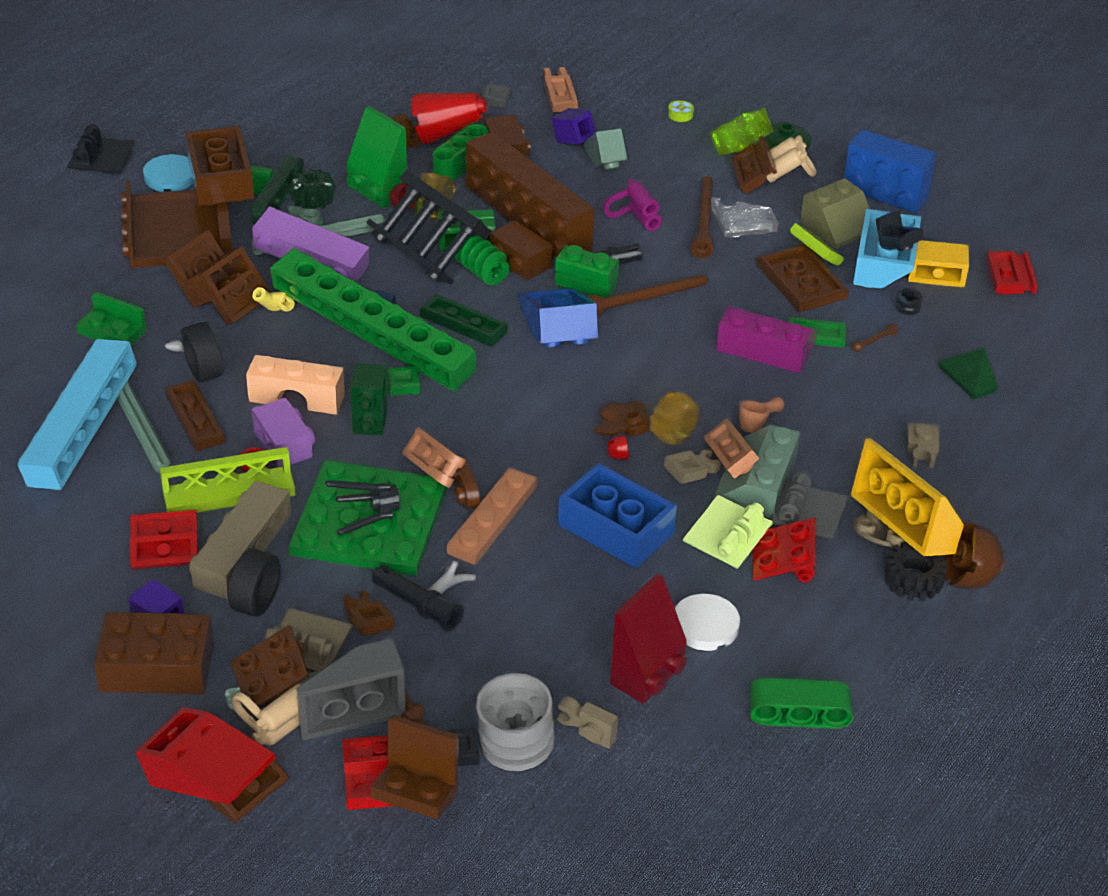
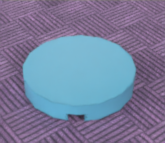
[143,154,194,192]

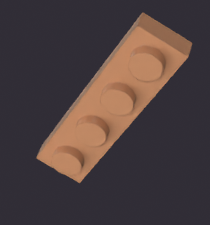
[447,467,537,565]

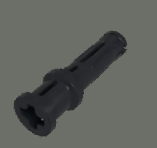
[372,564,464,632]

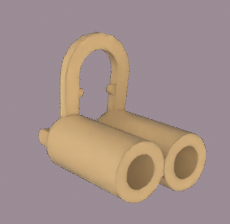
[767,136,816,183]
[232,684,300,746]

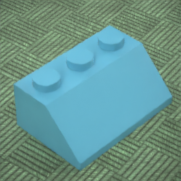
[853,209,921,289]

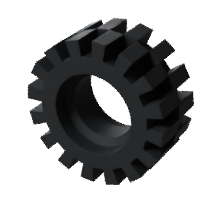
[884,541,947,601]

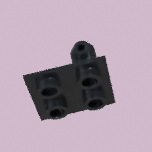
[67,124,135,173]

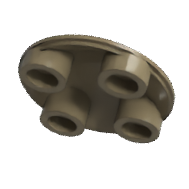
[853,509,909,547]

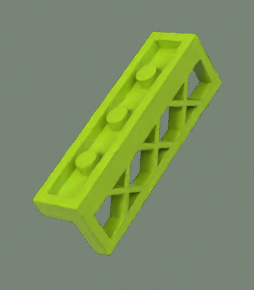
[160,447,295,513]

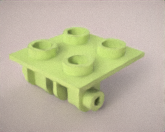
[683,495,773,569]

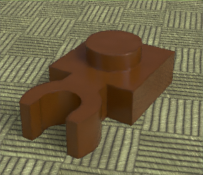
[343,590,394,636]

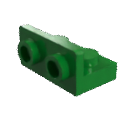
[76,292,146,346]

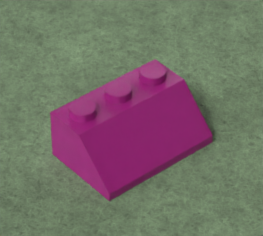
[717,306,818,373]

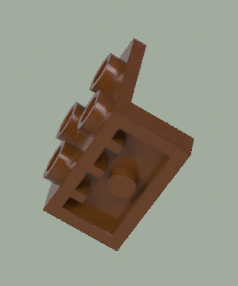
[371,715,459,820]

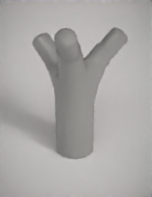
[427,561,476,594]

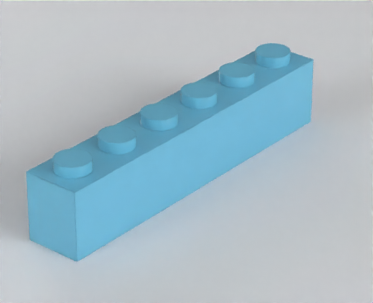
[17,339,137,490]

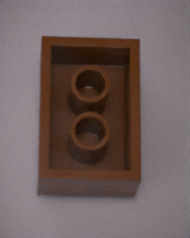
[185,125,254,206]
[94,612,214,695]

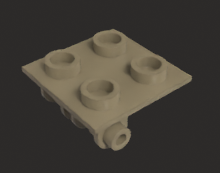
[265,608,353,672]

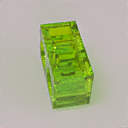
[710,107,774,156]

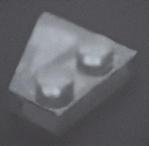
[711,198,778,237]

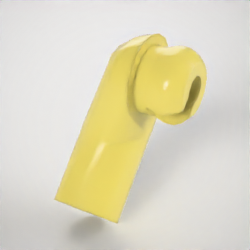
[253,287,295,312]

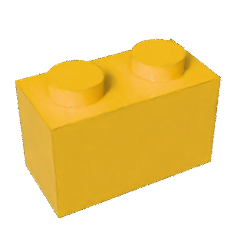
[908,240,969,287]

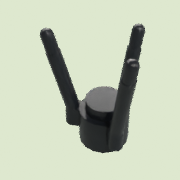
[325,480,400,535]

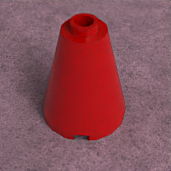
[411,93,487,145]

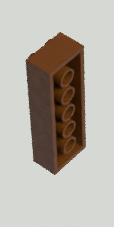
[465,132,594,258]

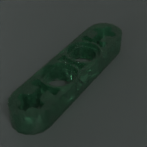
[251,155,304,224]

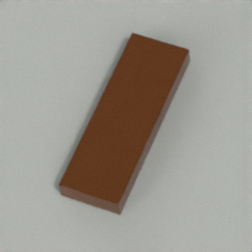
[165,380,225,452]

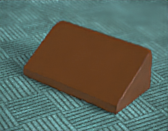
[207,759,290,824]

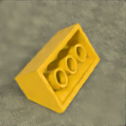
[851,438,964,556]

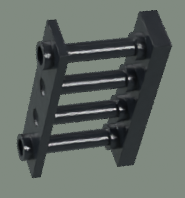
[366,170,492,285]

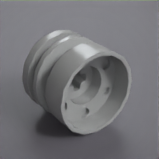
[476,673,555,771]

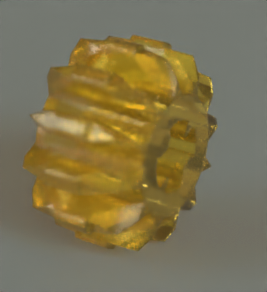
[649,391,700,445]

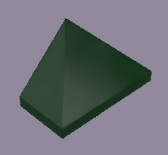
[938,347,998,400]

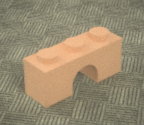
[246,355,345,415]

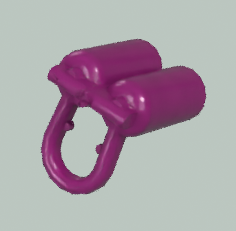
[603,179,662,231]

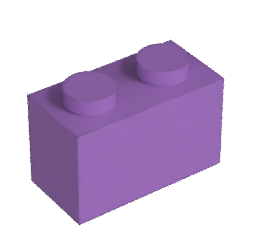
[251,398,315,468]

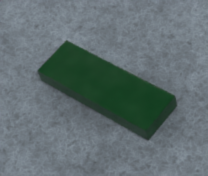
[420,294,508,347]

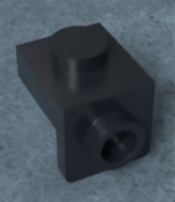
[875,210,924,251]

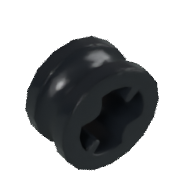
[895,288,923,315]

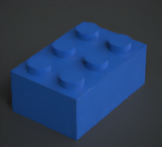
[844,129,936,213]
[558,463,677,569]

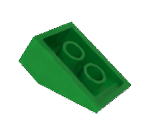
[347,106,407,209]

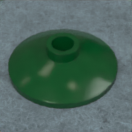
[760,122,811,150]

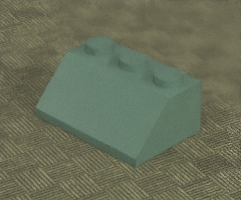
[712,424,800,520]

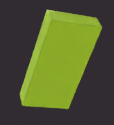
[789,223,845,266]

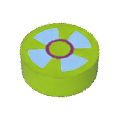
[668,100,694,122]

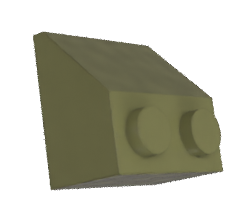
[800,178,870,249]

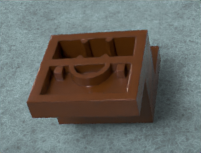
[163,229,271,326]

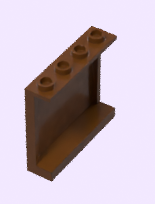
[121,180,232,268]

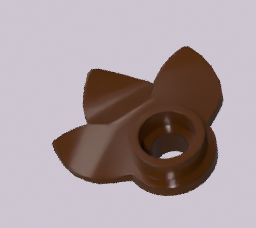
[593,400,650,436]

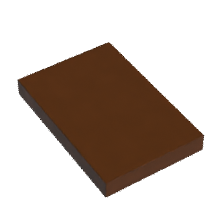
[757,244,849,313]

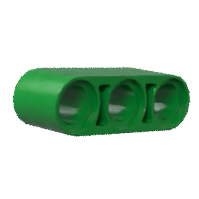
[432,124,488,183]
[749,678,853,729]

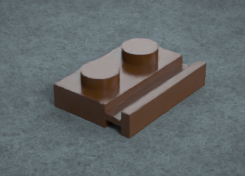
[731,136,777,195]

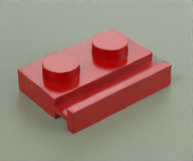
[986,251,1038,295]

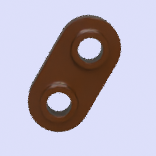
[452,455,480,510]

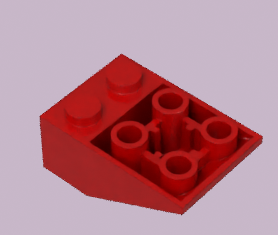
[135,707,276,805]

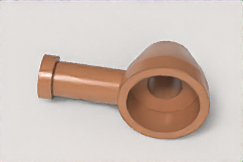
[738,397,784,433]

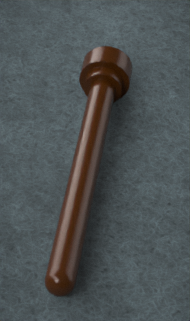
[691,176,714,259]
[586,274,708,317]

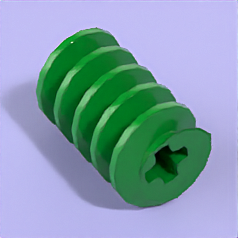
[454,234,510,286]

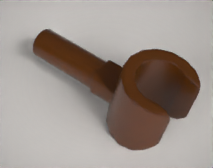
[401,690,426,725]

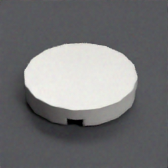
[675,593,740,651]

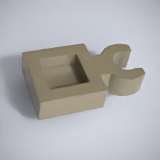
[906,423,940,469]
[663,449,722,484]
[557,696,618,749]

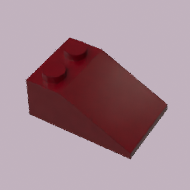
[610,573,687,704]

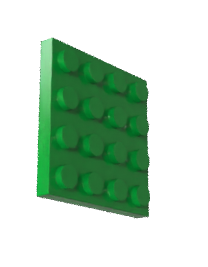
[288,460,448,576]

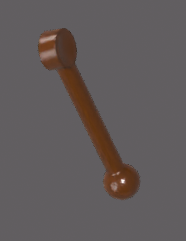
[852,324,899,352]

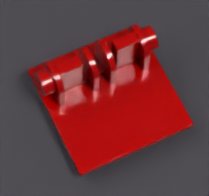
[753,517,816,583]

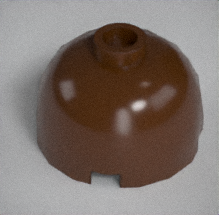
[944,522,1005,590]

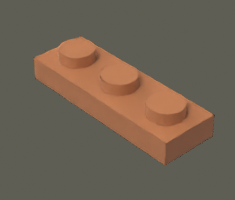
[703,418,759,479]

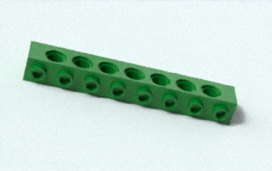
[270,248,476,392]

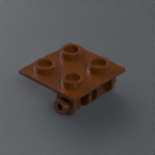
[230,625,309,713]

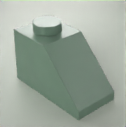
[583,128,627,171]

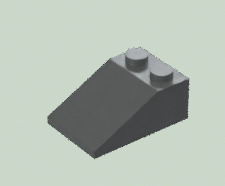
[296,638,406,741]

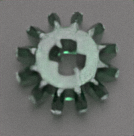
[289,168,336,209]

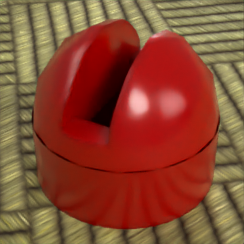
[607,435,630,461]

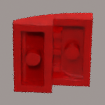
[130,510,198,569]
[342,735,394,810]

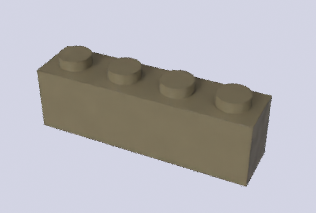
[189,481,291,600]

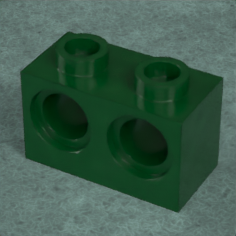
[350,363,388,436]

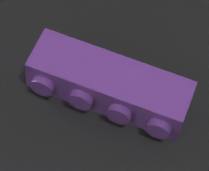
[252,206,369,282]

